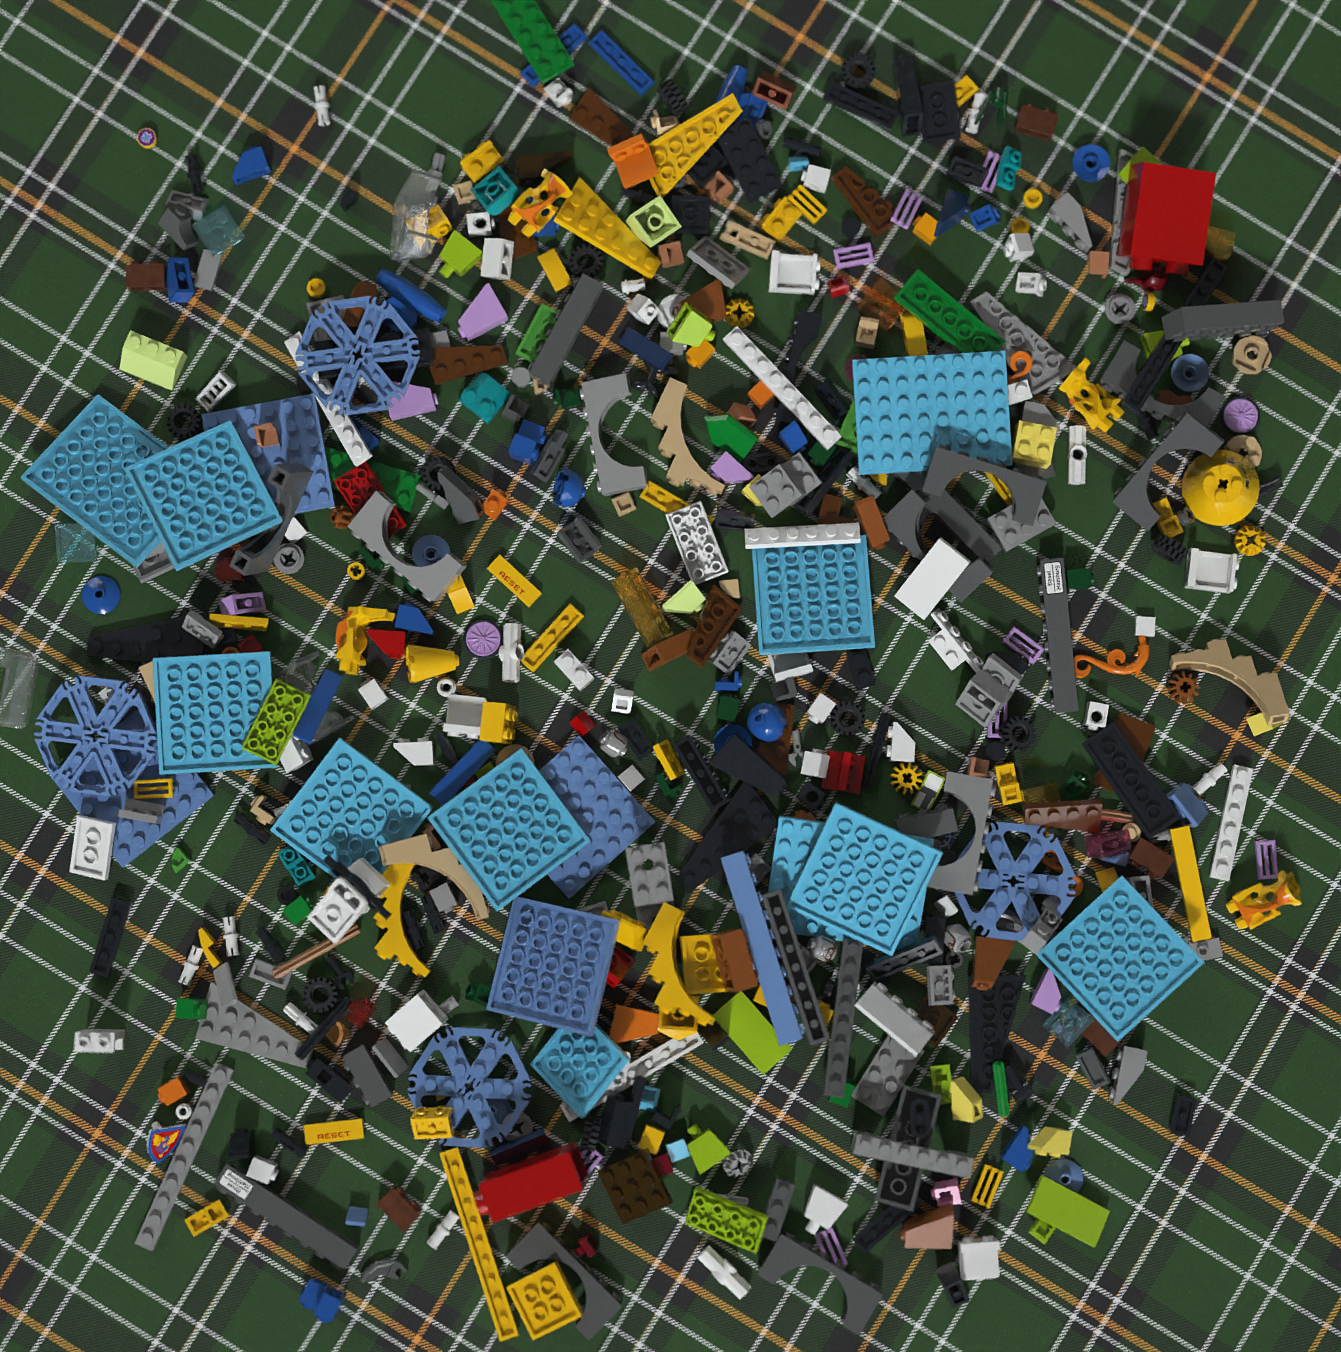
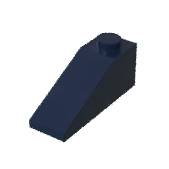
[934,189,971,237]

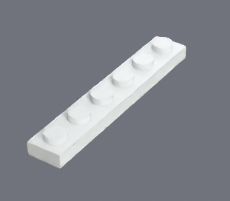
[744,523,860,549]
[1209,764,1253,881]

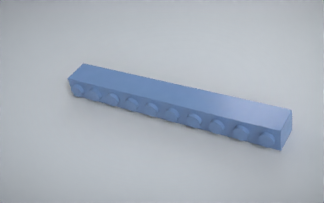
[720,851,804,1046]

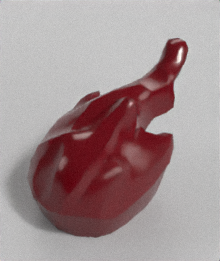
[1124,267,1168,291]

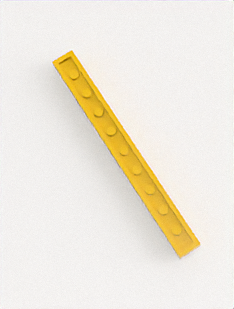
[439,1146,519,1342]

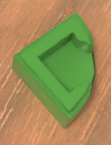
[172,846,192,873]

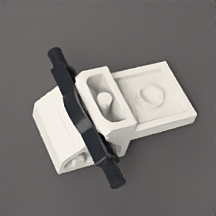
[307,855,392,944]

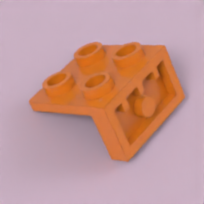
[607,133,659,189]

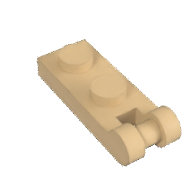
[720,221,776,260]

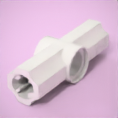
[1067,425,1087,485]
[499,623,524,683]
[697,1245,751,1299]

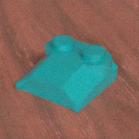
[470,166,520,216]
[458,372,511,424]

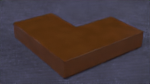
[816,494,857,525]

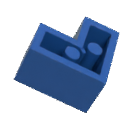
[508,419,548,466]
[299,1276,347,1323]

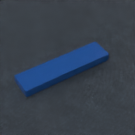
[520,23,588,88]
[588,30,655,96]
[293,669,343,744]
[429,740,496,806]

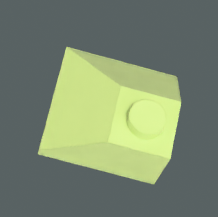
[626,195,682,248]
[662,580,706,614]

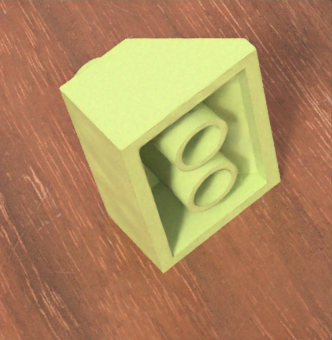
[119,330,187,391]

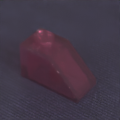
[1084,830,1132,859]

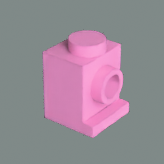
[931,1177,961,1207]

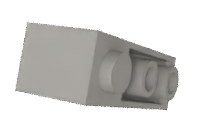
[1048,192,1092,253]
[1108,1045,1147,1105]

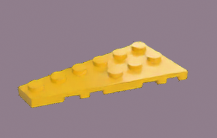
[649,93,743,199]
[553,177,661,280]

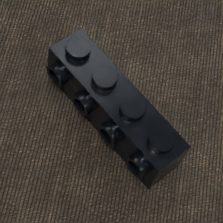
[672,735,729,812]

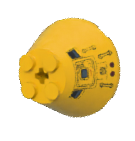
[1182,450,1260,526]

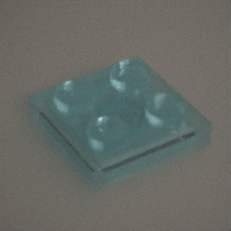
[192,206,245,257]
[55,523,97,562]
[1042,997,1094,1048]

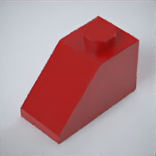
[367,629,407,659]

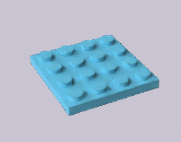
[530,1023,631,1118]

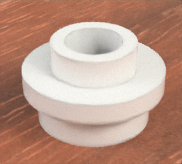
[437,678,456,697]

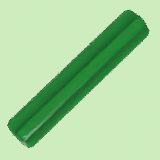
[992,1061,1010,1117]

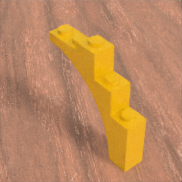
[373,863,431,978]
[643,902,716,1026]

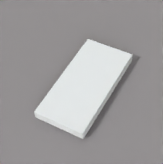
[665,501,729,585]
[895,537,971,620]

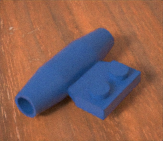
[715,65,768,141]
[375,269,447,332]

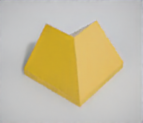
[658,996,699,1041]

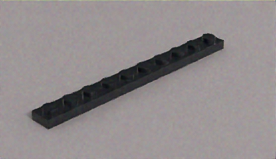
[1121,256,1228,414]

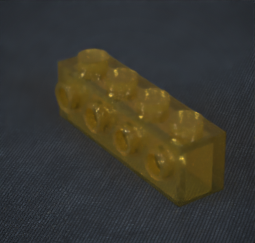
[611,567,673,648]

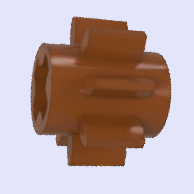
[330,505,354,529]

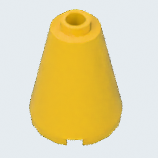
[406,645,459,683]

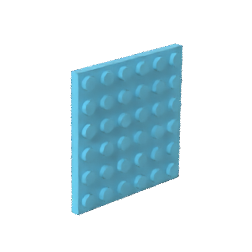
[124,420,282,571]
[752,535,875,655]
[153,651,277,775]
[270,737,433,879]
[427,748,591,911]
[786,802,943,956]
[1037,875,1205,1042]

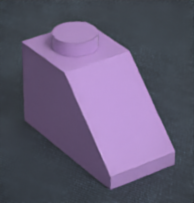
[710,451,754,483]
[218,592,266,616]
[1029,968,1062,1014]

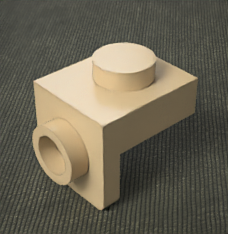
[650,109,679,135]
[855,317,879,349]
[250,795,276,825]

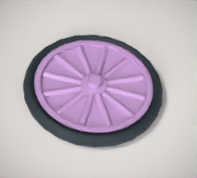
[1220,396,1260,435]
[463,619,503,659]

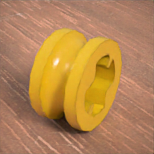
[347,562,365,580]

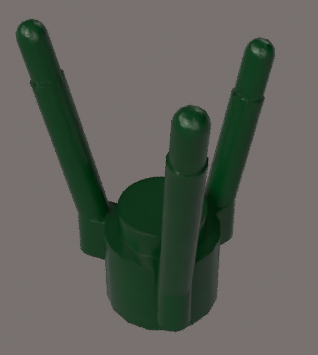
[974,87,1009,129]

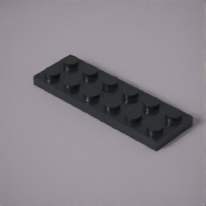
[314,328,434,380]
[1081,722,1181,840]

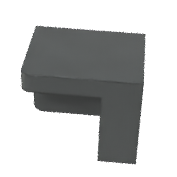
[502,394,529,426]
[770,677,798,703]

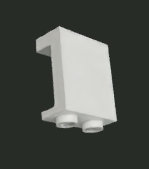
[769,250,821,295]
[1183,548,1239,593]
[767,652,813,683]
[385,989,449,1052]
[74,1029,125,1053]

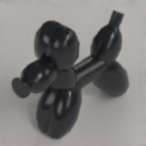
[631,354,678,399]

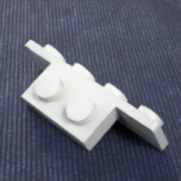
[928,608,984,674]

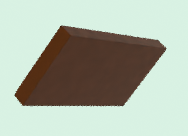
[1092,713,1156,793]

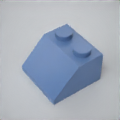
[1166,783,1209,828]

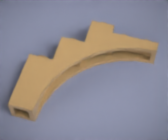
[651,377,725,496]
[1169,639,1290,725]
[378,834,490,920]

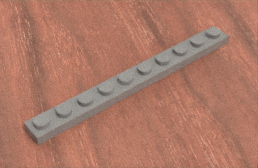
[134,1062,234,1251]

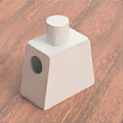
[803,1183,848,1235]

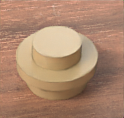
[1122,823,1142,842]

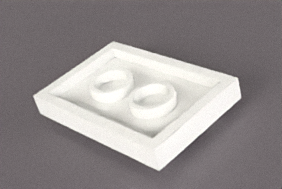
[69,815,116,880]

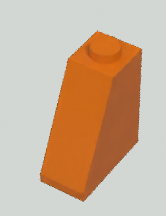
[609,1004,659,1043]

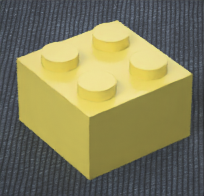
[1011,420,1057,469]

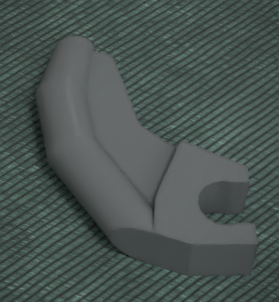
[360,1258,408,1282]

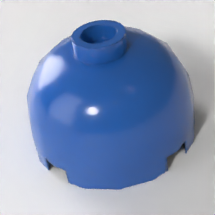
[553,468,586,507]
[747,703,787,742]

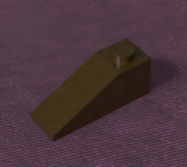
[515,150,573,186]

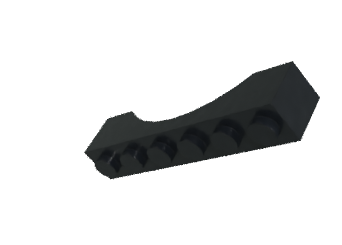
[773,310,823,426]

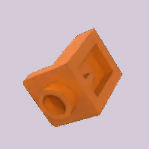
[482,489,509,521]

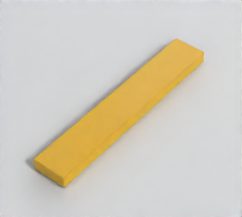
[1169,825,1212,942]

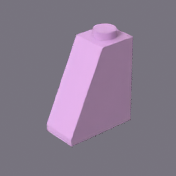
[457,283,508,341]
[387,381,438,421]

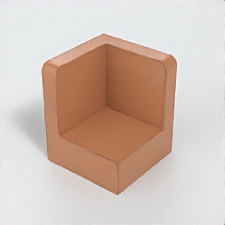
[705,171,734,204]
[658,241,684,268]
[1087,251,1109,279]
[726,402,757,430]
[254,423,280,448]
[966,756,989,778]

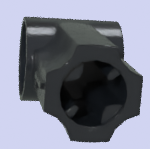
[1004,1062,1035,1104]

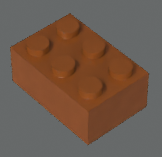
[710,929,758,992]

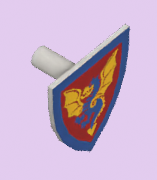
[147,1121,186,1164]

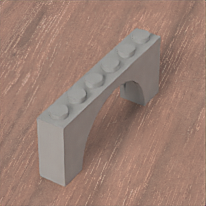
[579,373,649,496]
[348,491,467,602]
[927,771,996,896]
[850,1129,974,1178]

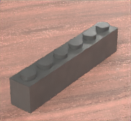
[528,274,604,387]

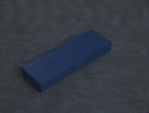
[618,327,672,370]
[489,1129,550,1166]

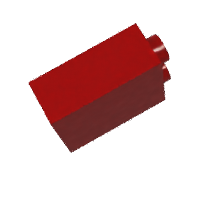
[1117,162,1216,276]
[473,1141,589,1223]

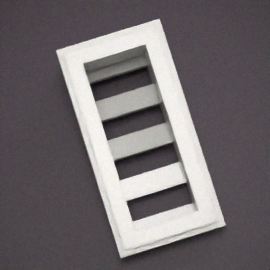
[195,371,237,412]

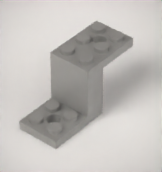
[625,842,680,938]

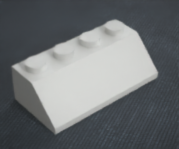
[855,982,935,1057]

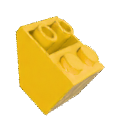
[479,701,517,745]
[602,909,649,952]

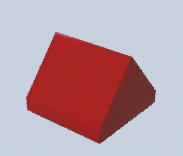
[826,276,849,298]
[569,711,596,738]

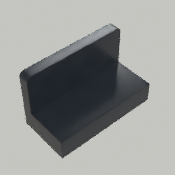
[652,1104,681,1130]

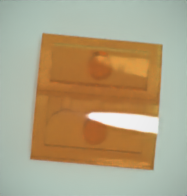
[856,278,905,331]

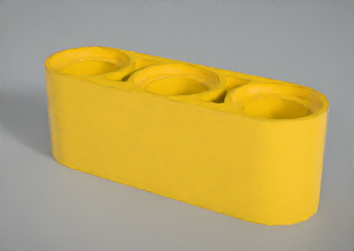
[901,313,928,356]

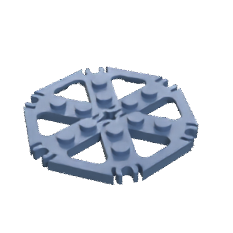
[295,296,420,416]
[34,675,157,797]
[954,822,1076,941]
[408,1027,532,1148]

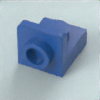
[969,204,1001,232]
[714,671,742,692]

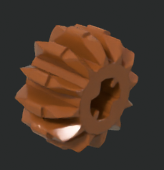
[1167,671,1200,704]

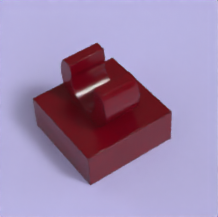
[575,1232,600,1257]

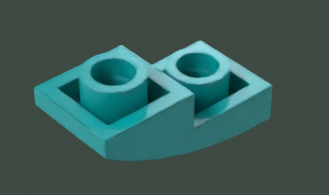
[996,146,1022,191]
[277,845,316,887]

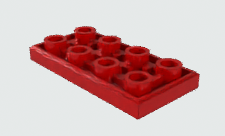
[334,460,407,537]

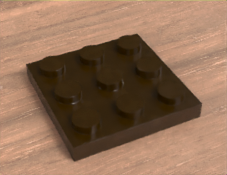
[597,1148,673,1224]

